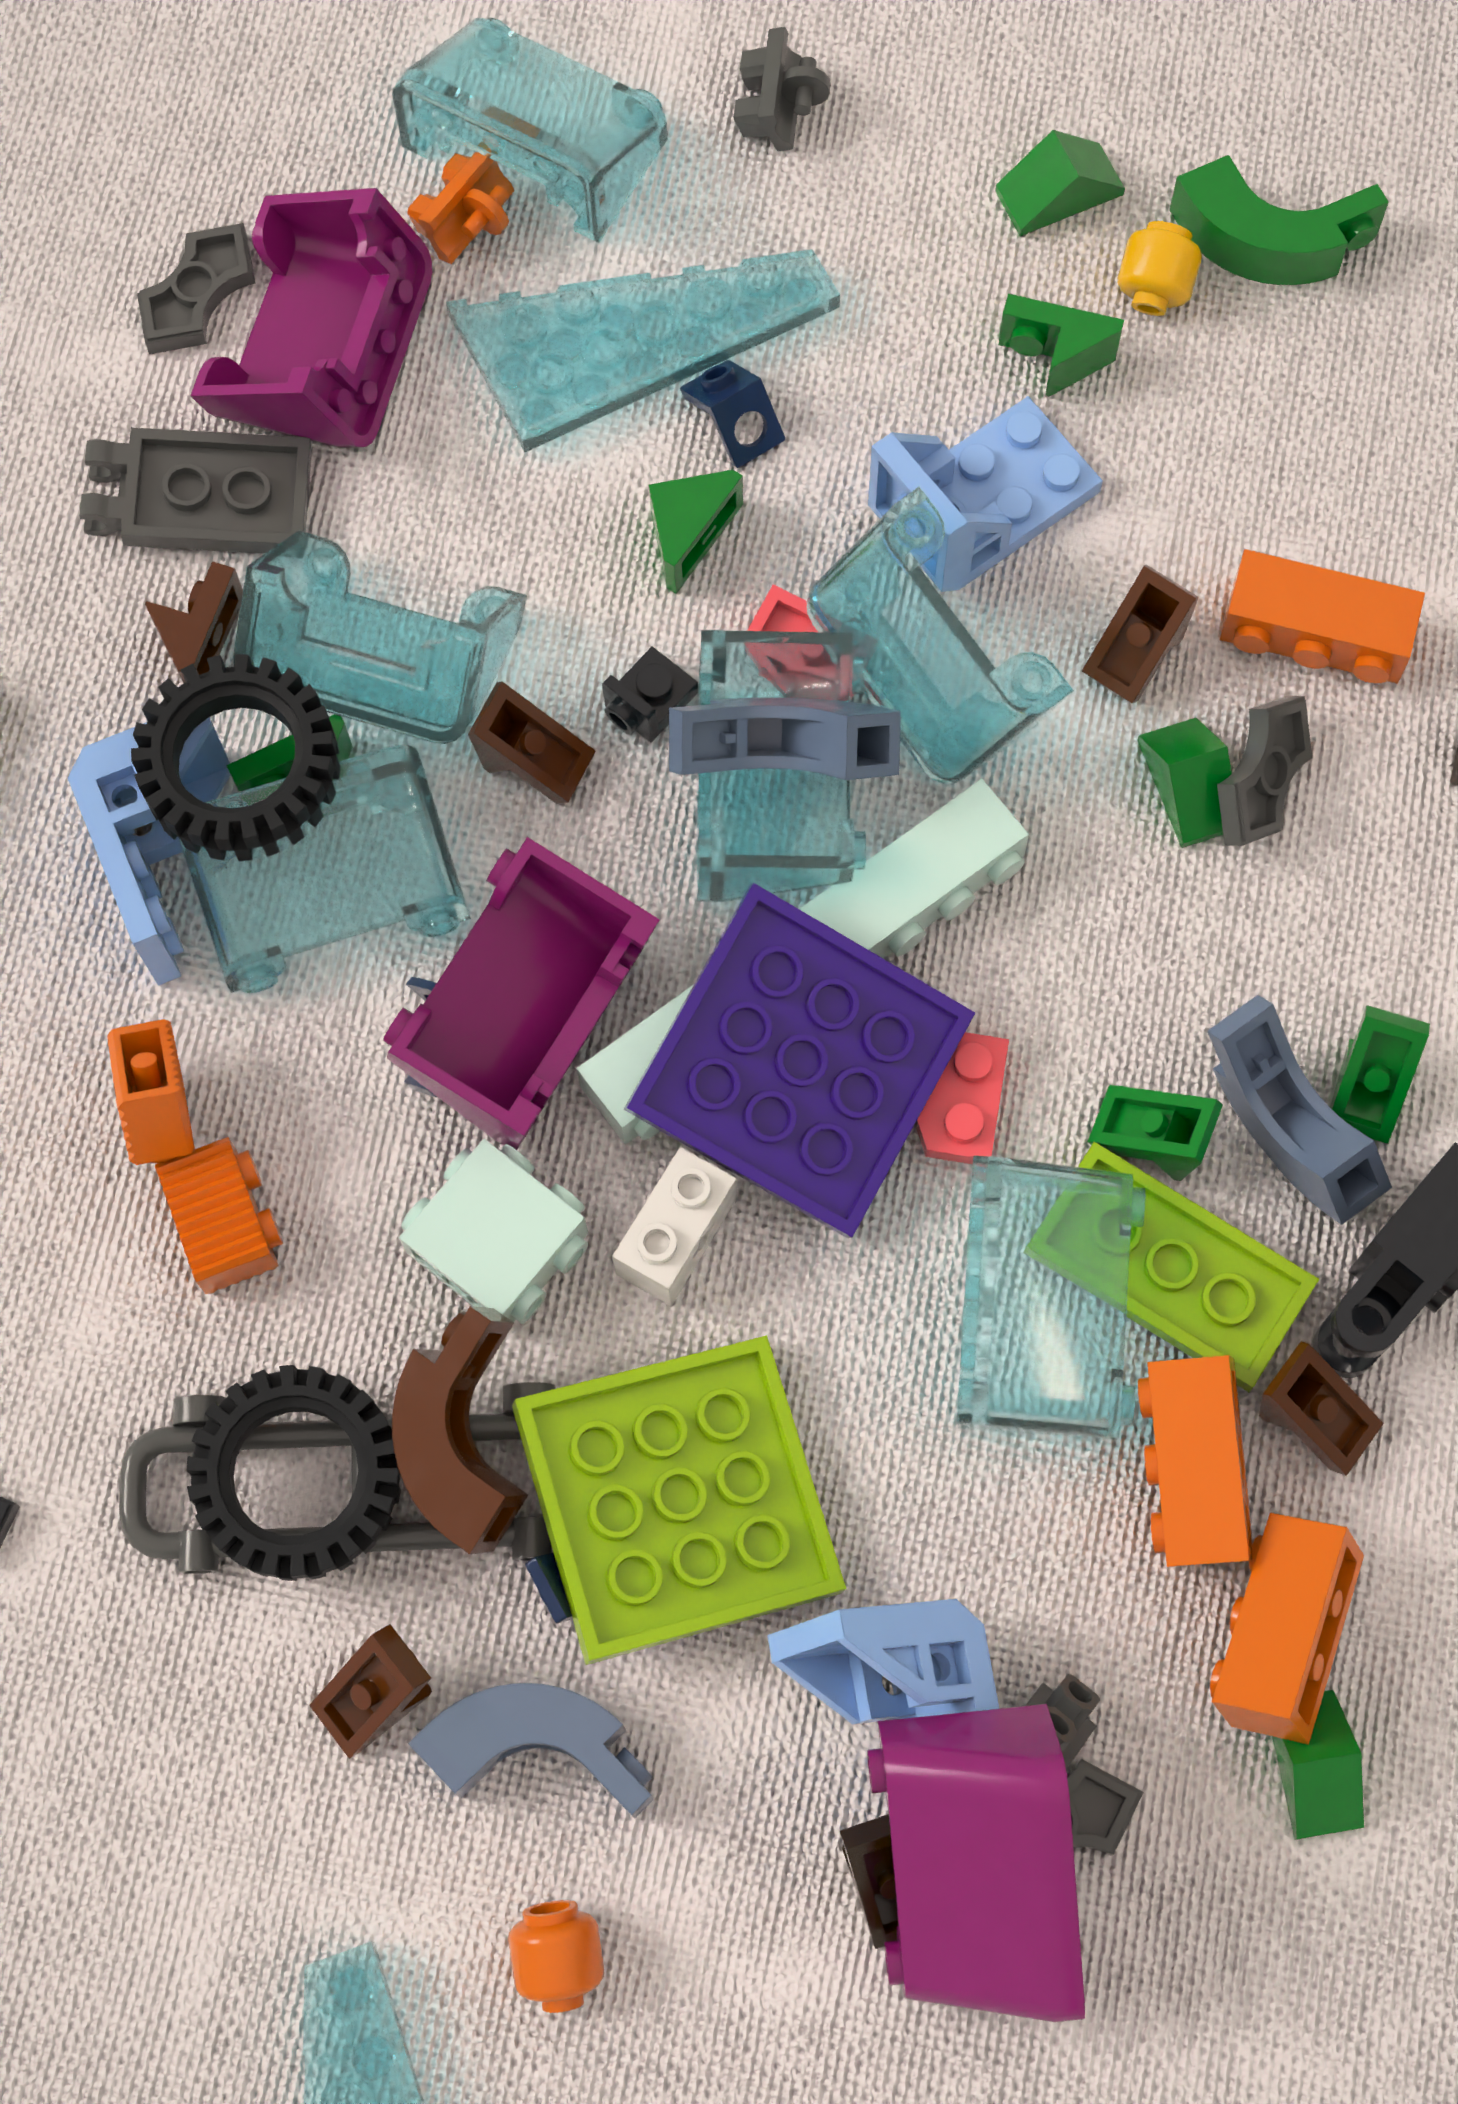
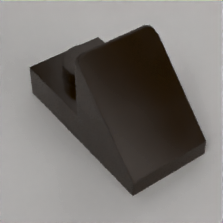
[840,1814,899,1949]

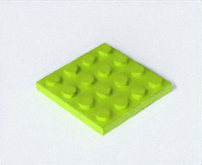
[512,1335,846,1665]

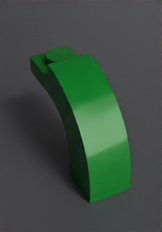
[1169,155,1389,285]

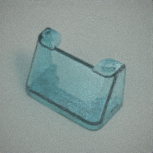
[392,18,668,243]
[806,487,1074,784]
[233,531,527,744]
[697,630,866,902]
[178,745,471,993]
[957,1155,1145,1440]

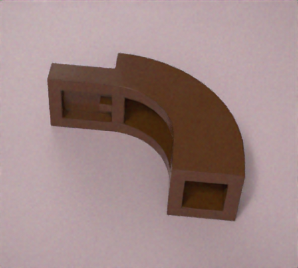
[392,1306,528,1554]

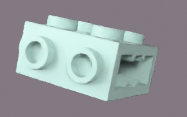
[399,1139,588,1324]

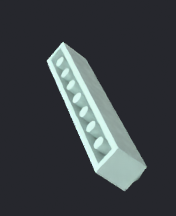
[576,778,1029,1145]

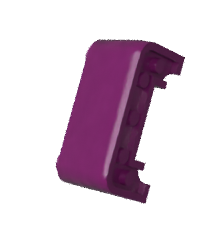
[190,188,432,448]
[382,837,660,1150]
[867,1704,1085,2022]

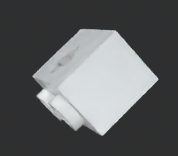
[612,1147,737,1306]

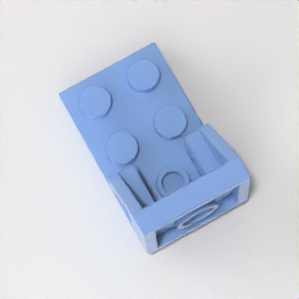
[868,396,1103,592]
[68,717,231,986]
[767,1599,999,1724]

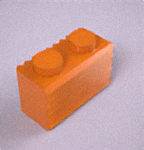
[107,1019,195,1165]
[155,1137,283,1294]

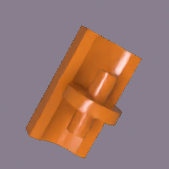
[408,144,515,264]

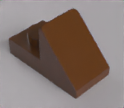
[145,561,245,683]
[1082,565,1199,704]
[468,681,596,804]
[1259,1341,1384,1476]
[309,1624,432,1759]

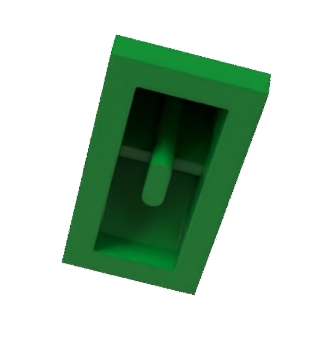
[995,130,1125,237]
[649,470,743,594]
[1137,717,1232,848]
[1272,1690,1364,1840]

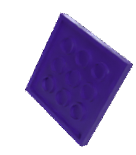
[623,883,975,1238]

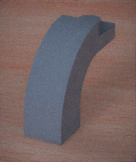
[669,698,901,780]
[1207,995,1392,1225]
[408,1683,654,1819]

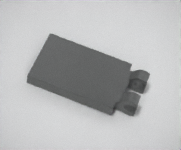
[79,427,312,556]

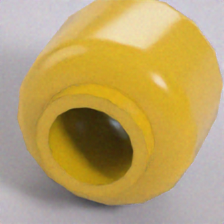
[1117,221,1202,316]

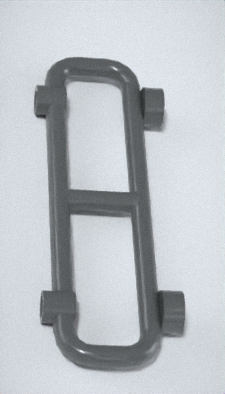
[119,1382,555,1574]

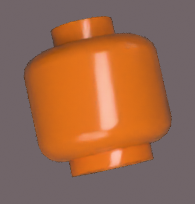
[508,1900,604,2013]

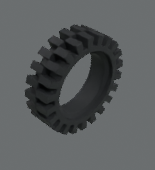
[131,654,341,861]
[186,1365,401,1581]

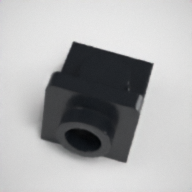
[602,646,699,743]

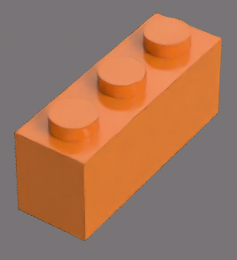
[1219,549,1425,684]
[1138,1355,1253,1567]
[1210,1513,1364,1745]

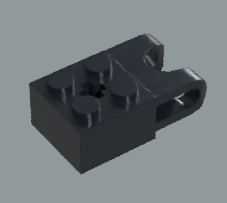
[1313,1142,1458,1378]

